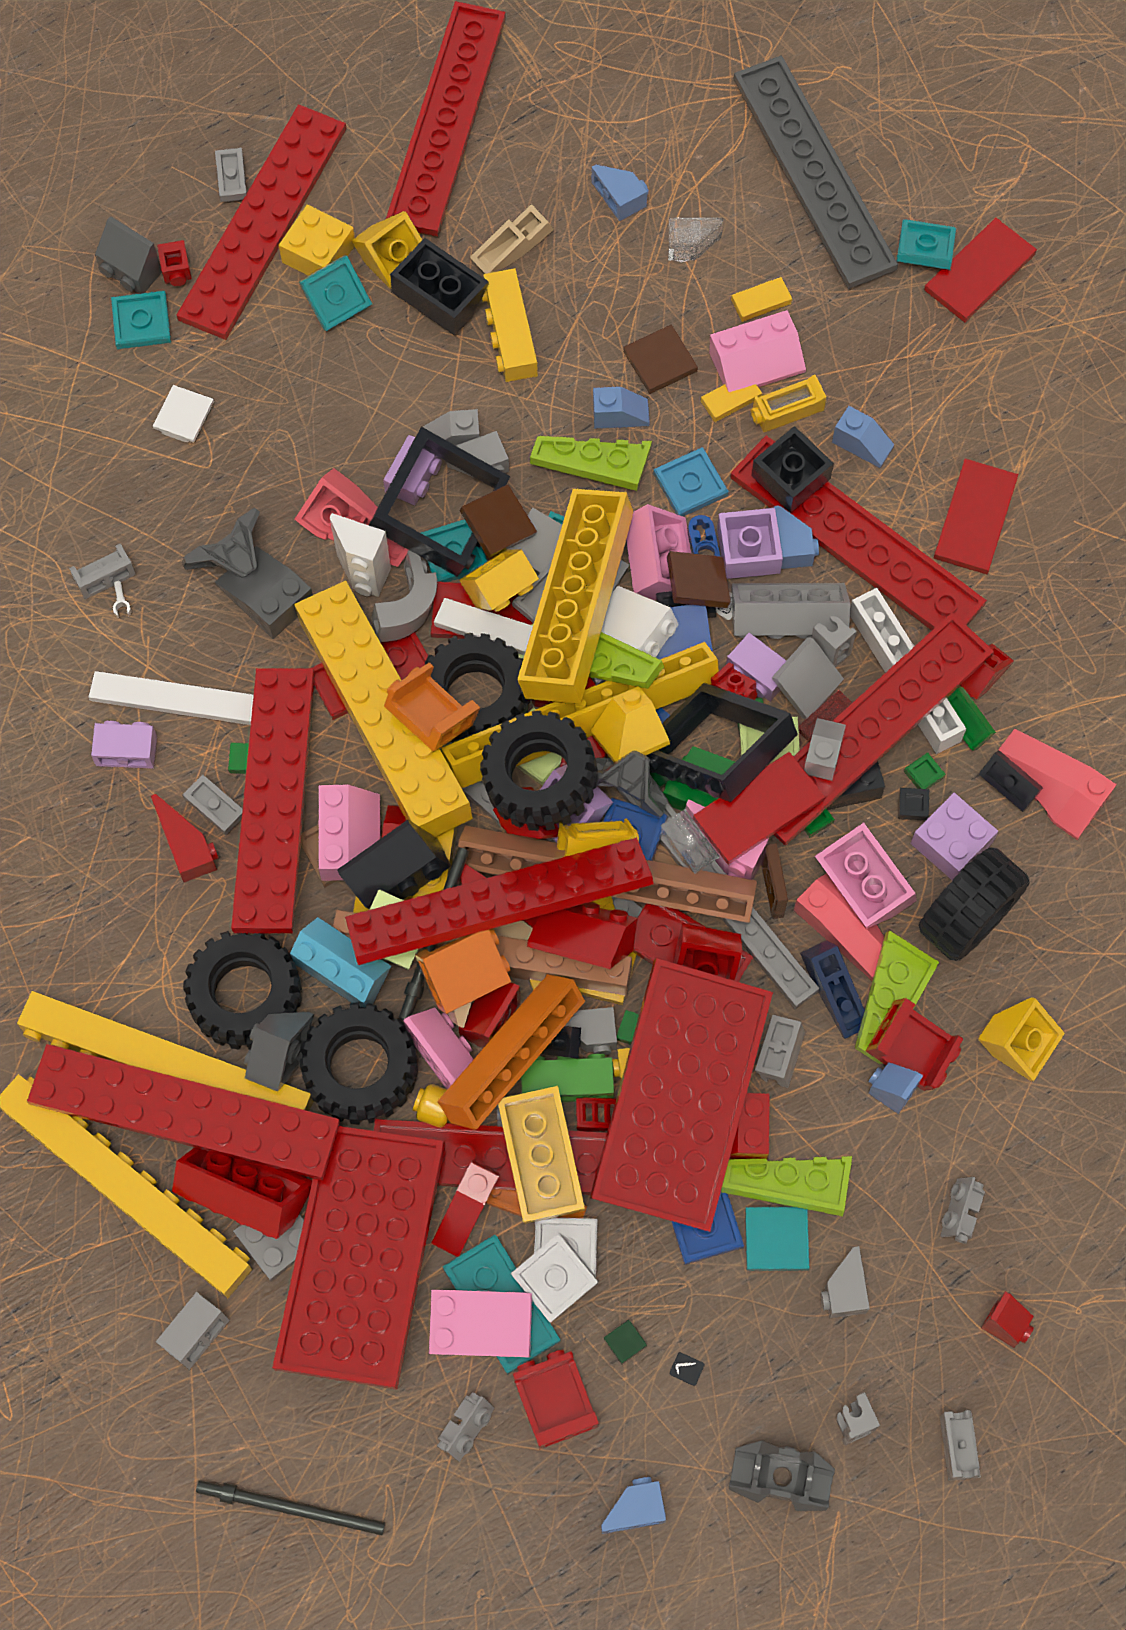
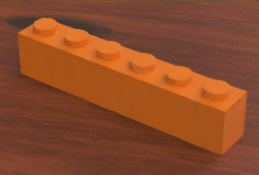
[437,974,585,1130]

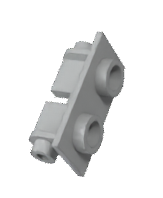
[940,1177,985,1244]
[437,1392,494,1462]

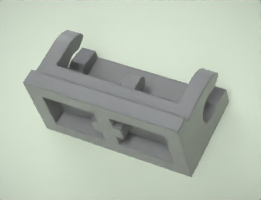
[69,544,136,599]
[811,616,857,668]
[755,1015,806,1088]
[156,1292,230,1370]
[837,1392,880,1446]
[940,1410,981,1481]

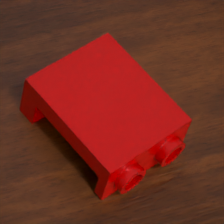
[866,998,963,1091]
[513,1349,599,1450]

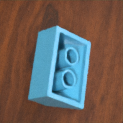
[290,917,391,1008]

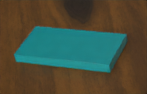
[443,1234,561,1375]

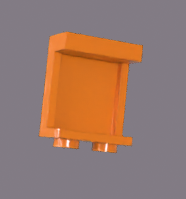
[384,663,480,752]
[415,929,511,1014]

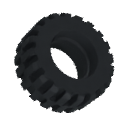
[425,633,530,743]
[480,711,598,831]
[918,847,1030,961]
[183,931,302,1050]
[299,1002,418,1125]

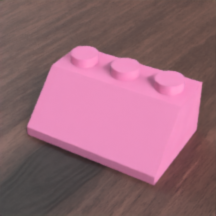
[709,310,806,392]
[626,504,691,600]
[319,785,381,881]
[815,823,917,929]
[404,1007,473,1089]

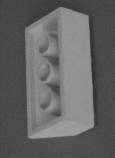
[732,583,850,639]

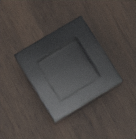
[898,787,930,821]

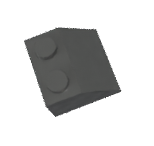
[95,216,162,294]
[244,1012,314,1092]

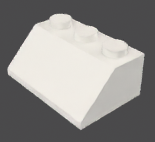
[330,513,391,597]

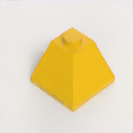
[351,211,422,289]
[591,686,670,763]
[978,997,1065,1082]

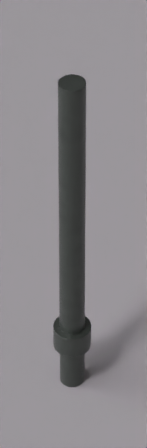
[398,847,469,1020]
[196,1480,385,1536]

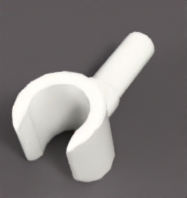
[113,581,132,618]

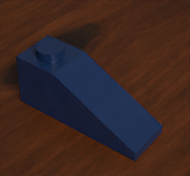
[800,940,865,1039]

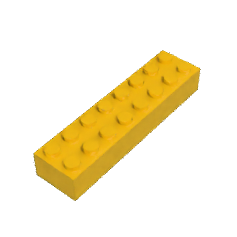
[517,489,634,704]

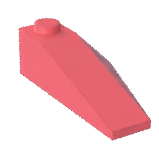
[294,468,410,567]
[998,729,1117,840]
[794,873,884,981]

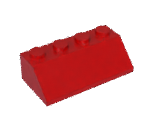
[172,1147,312,1239]

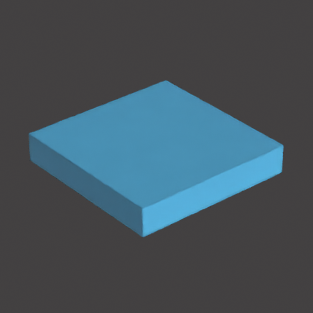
[653,447,729,516]

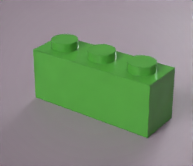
[521,1054,614,1102]

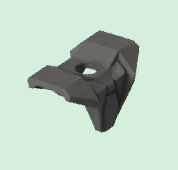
[182,508,260,578]
[595,751,668,818]
[729,1440,835,1511]

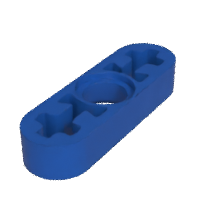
[688,515,720,556]

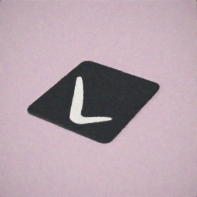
[669,1352,705,1386]

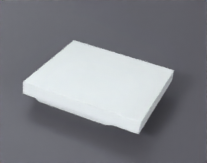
[153,385,214,443]

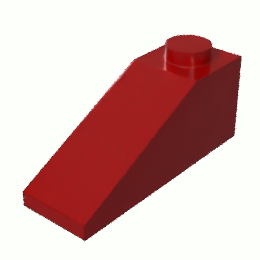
[151,794,219,882]
[431,1160,500,1257]

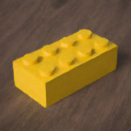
[498,1086,585,1224]

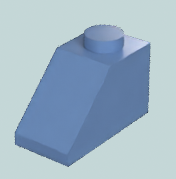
[591,165,649,221]
[593,387,649,429]
[832,406,894,468]
[774,506,819,569]
[868,1062,923,1114]
[601,1477,666,1534]

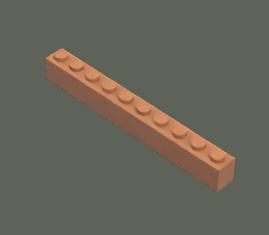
[458,825,757,923]
[333,910,632,996]

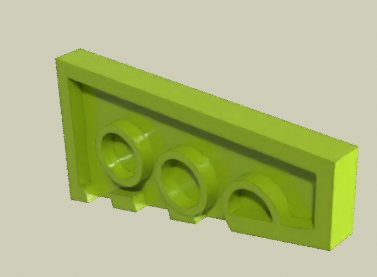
[530,436,652,491]
[589,632,664,689]
[855,930,939,1064]
[721,1156,852,1216]

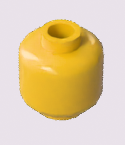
[412,1084,449,1128]

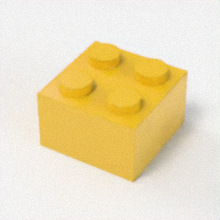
[279,204,355,276]
[459,549,539,611]

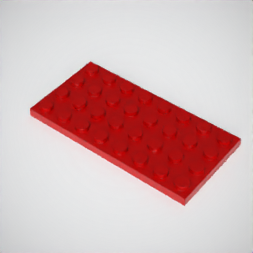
[590,958,773,1232]
[272,1126,446,1390]

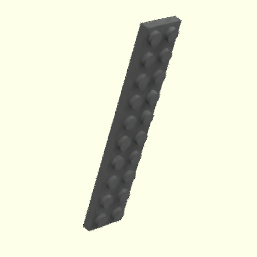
[733,55,898,289]

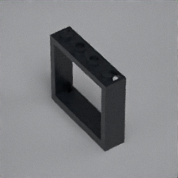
[369,426,511,577]
[646,683,798,802]

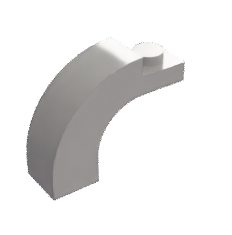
[371,551,437,642]

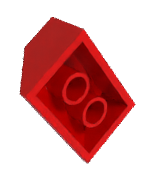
[527,902,638,969]

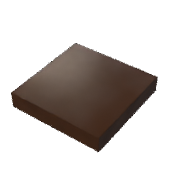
[623,324,698,394]
[459,484,537,558]
[667,551,731,608]
[761,843,788,919]

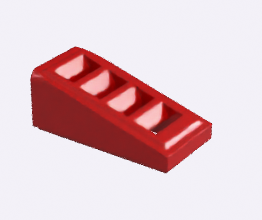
[576,1098,616,1132]

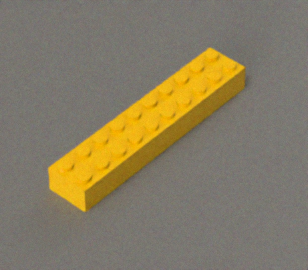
[294,580,473,837]

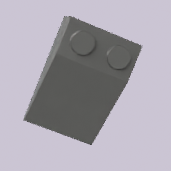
[215,546,313,639]

